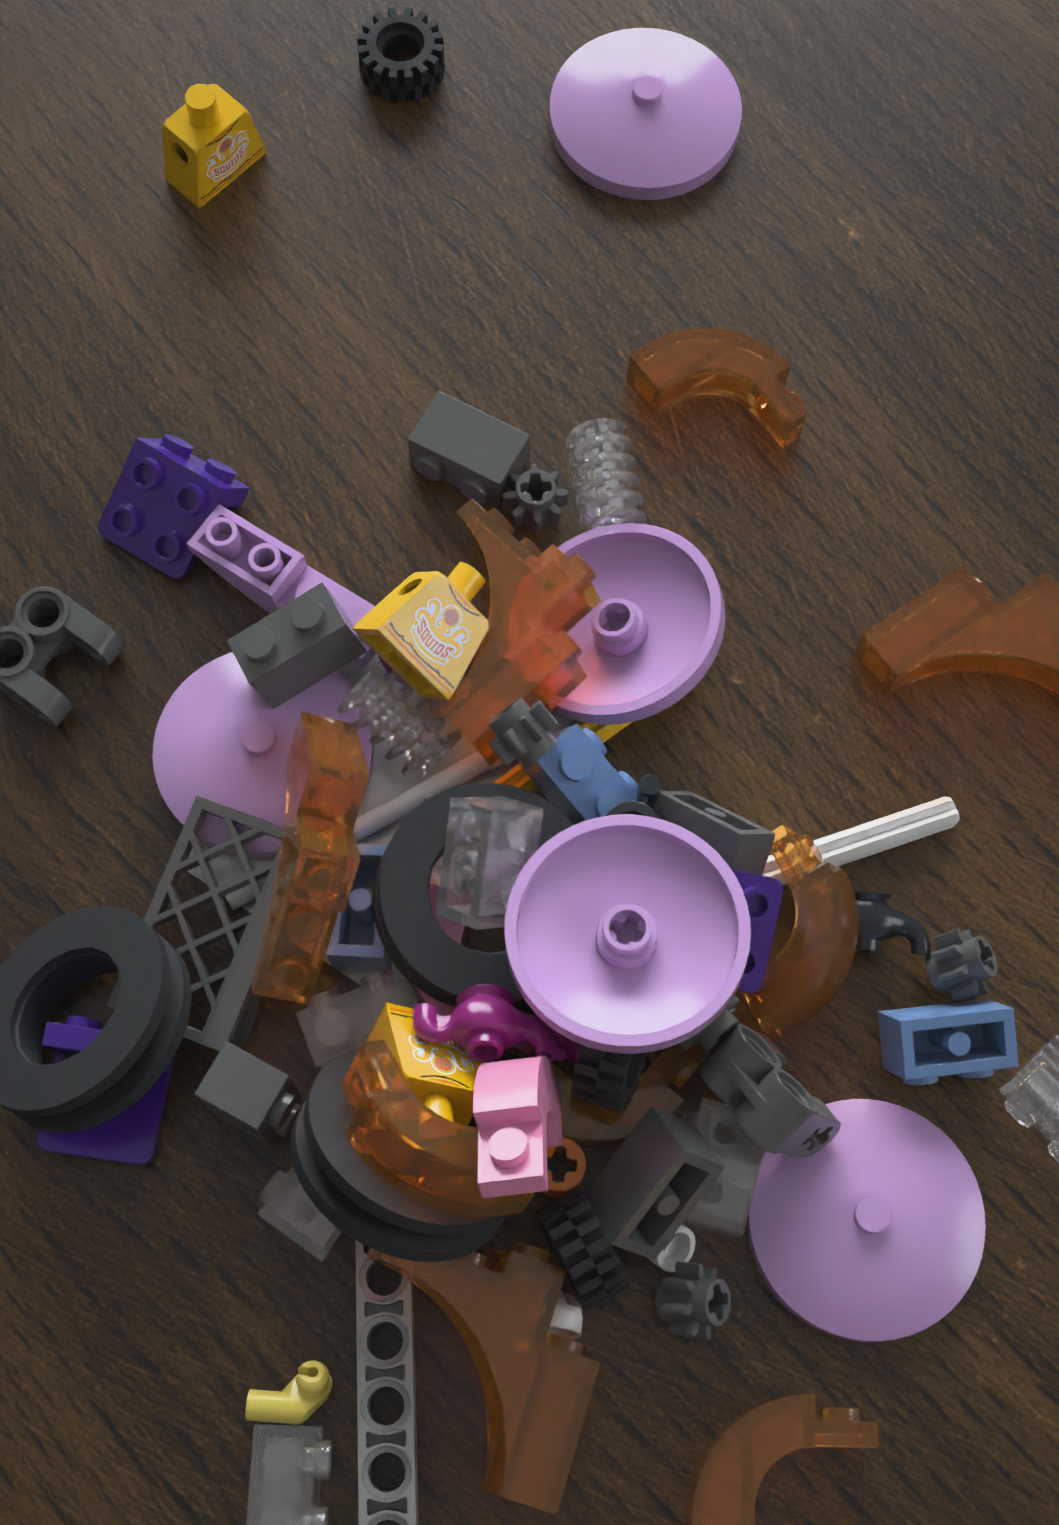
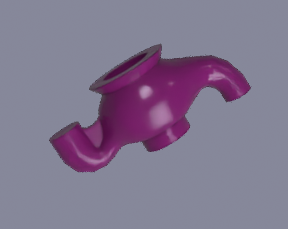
[413,984,557,1062]

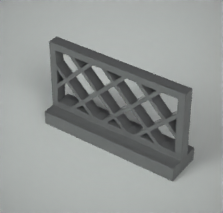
[106,796,327,1052]

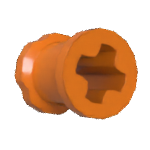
[542,1137,586,1198]

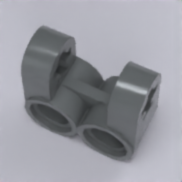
[0,586,126,728]
[697,1024,841,1157]

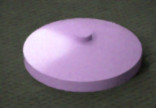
[549,28,742,200]
[510,523,726,725]
[152,652,374,859]
[504,814,751,1054]
[746,1099,986,1342]

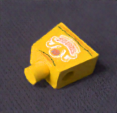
[162,84,266,209]
[352,562,489,700]
[366,1002,489,1146]

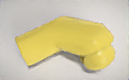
[245,1360,332,1425]

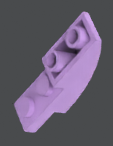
[187,504,376,668]

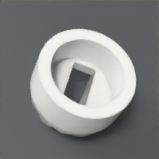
[649,1224,695,1272]
[533,1290,583,1339]

